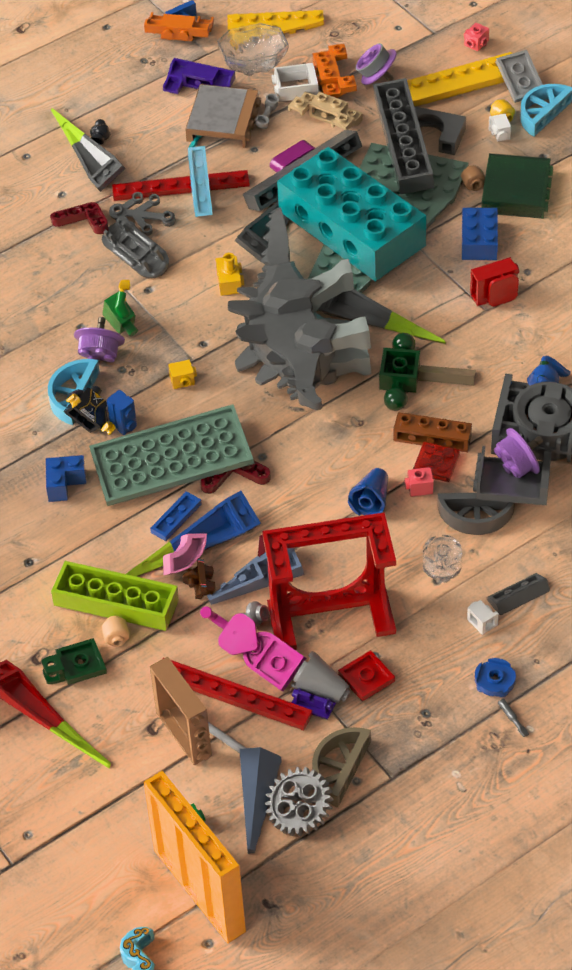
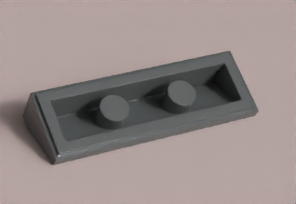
[487,573,550,615]

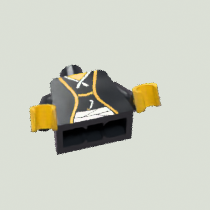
[64,386,116,435]

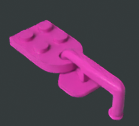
[200,606,307,692]

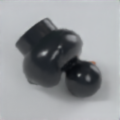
[90,119,111,145]

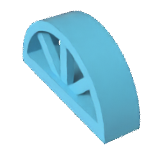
[520,84,572,137]
[188,146,213,217]
[48,359,100,425]

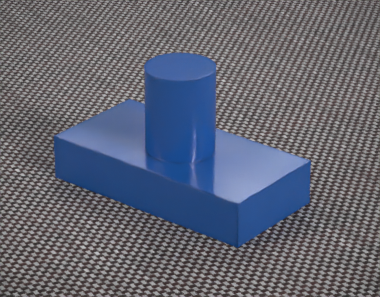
[165,0,197,16]

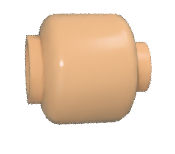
[102,616,130,647]

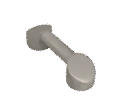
[255,93,279,129]

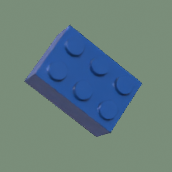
[462,208,498,260]

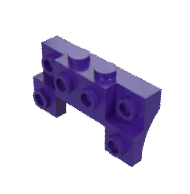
[163,58,236,94]

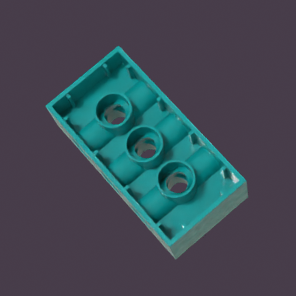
[277,147,426,282]

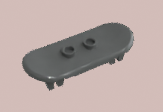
[102,218,169,278]

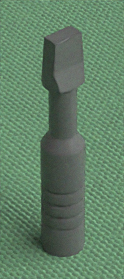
[498,699,529,737]

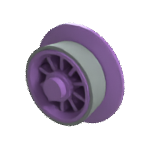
[356,43,397,85]

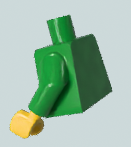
[102,280,138,337]

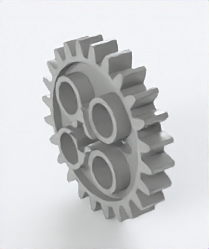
[265,767,334,836]

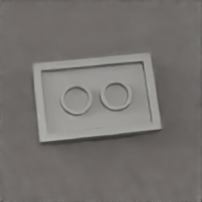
[496,50,543,103]

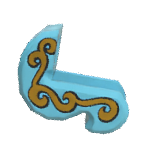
[120,927,155,970]

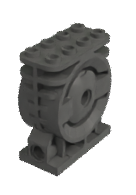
[491,373,572,462]

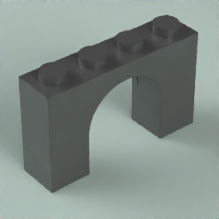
[414,106,466,155]

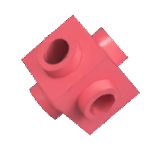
[464,23,489,51]

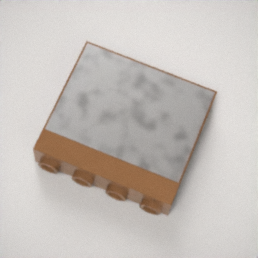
[185,84,261,148]

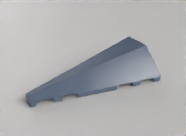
[207,548,305,605]
[239,747,282,854]

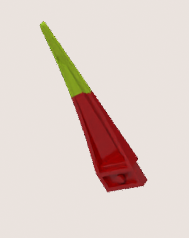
[0,659,111,769]

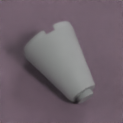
[291,651,351,703]

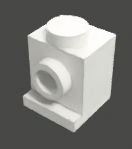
[489,114,511,142]
[467,600,499,635]

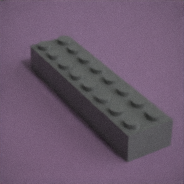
[373,78,434,195]

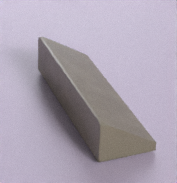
[419,365,476,385]

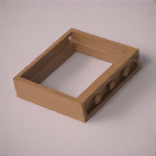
[150,657,212,765]

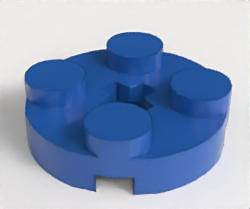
[475,658,516,697]

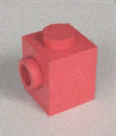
[404,467,434,497]

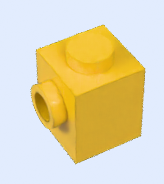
[168,359,197,389]

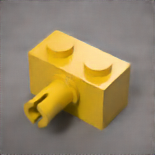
[215,252,244,296]

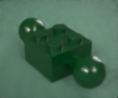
[379,333,420,411]

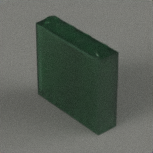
[481,153,554,219]

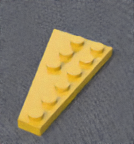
[227,10,324,51]

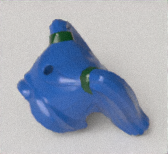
[527,356,571,385]

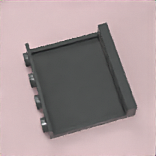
[473,446,551,505]

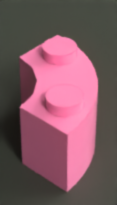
[163,534,207,576]

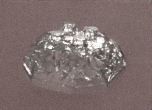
[217,23,289,76]

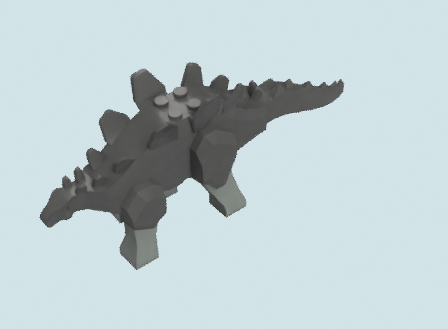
[228,207,371,410]

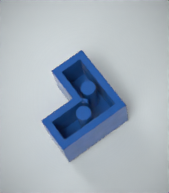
[46,455,86,502]

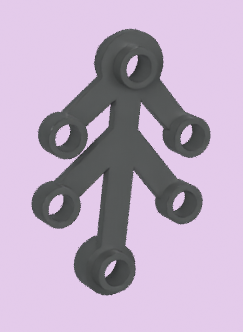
[109,192,176,236]

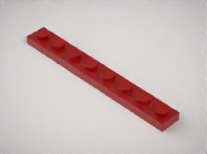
[112,170,250,201]
[163,657,312,731]

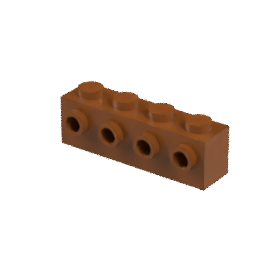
[393,412,472,453]

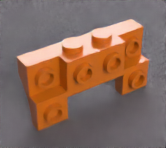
[144,12,214,41]
[312,44,357,98]

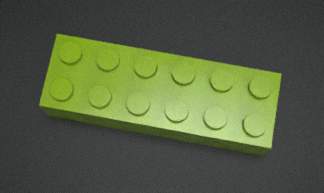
[51,561,179,631]

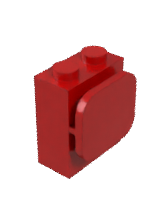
[470,257,519,307]

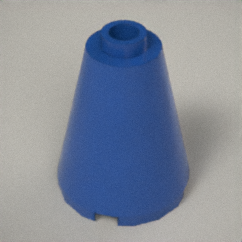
[348,468,388,516]

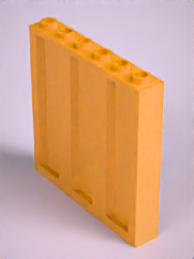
[144,771,246,943]

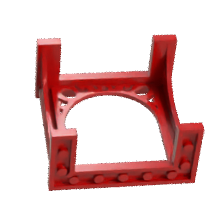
[262,512,396,650]

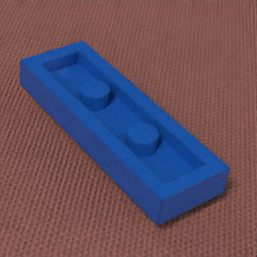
[150,491,202,541]

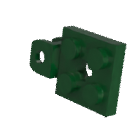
[42,638,107,685]

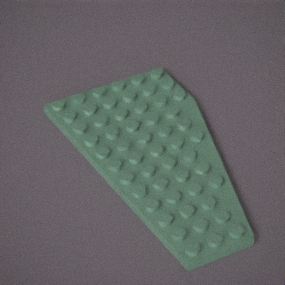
[308,143,469,293]

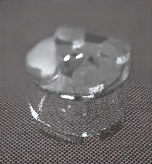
[423,535,463,583]

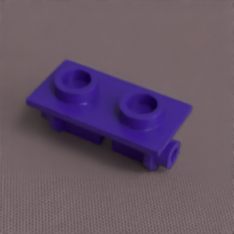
[291,688,336,720]

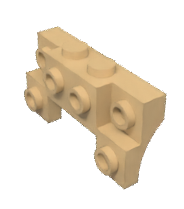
[288,92,363,130]

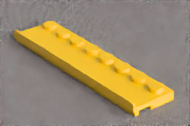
[407,52,512,107]

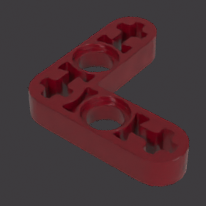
[50,202,109,234]
[200,461,271,494]

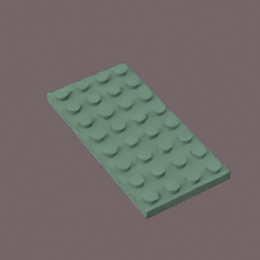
[89,404,254,506]

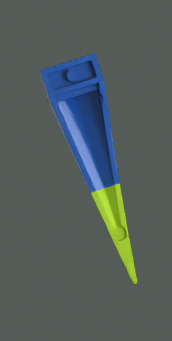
[126,491,261,577]

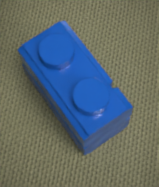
[107,390,137,435]

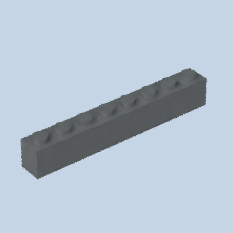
[243,130,362,211]

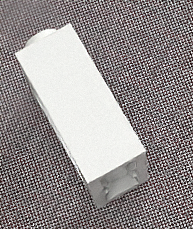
[272,63,318,102]

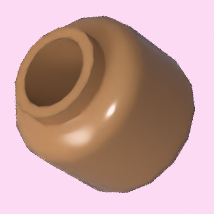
[461,165,486,191]

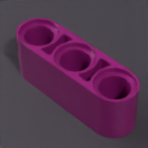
[269,140,315,173]

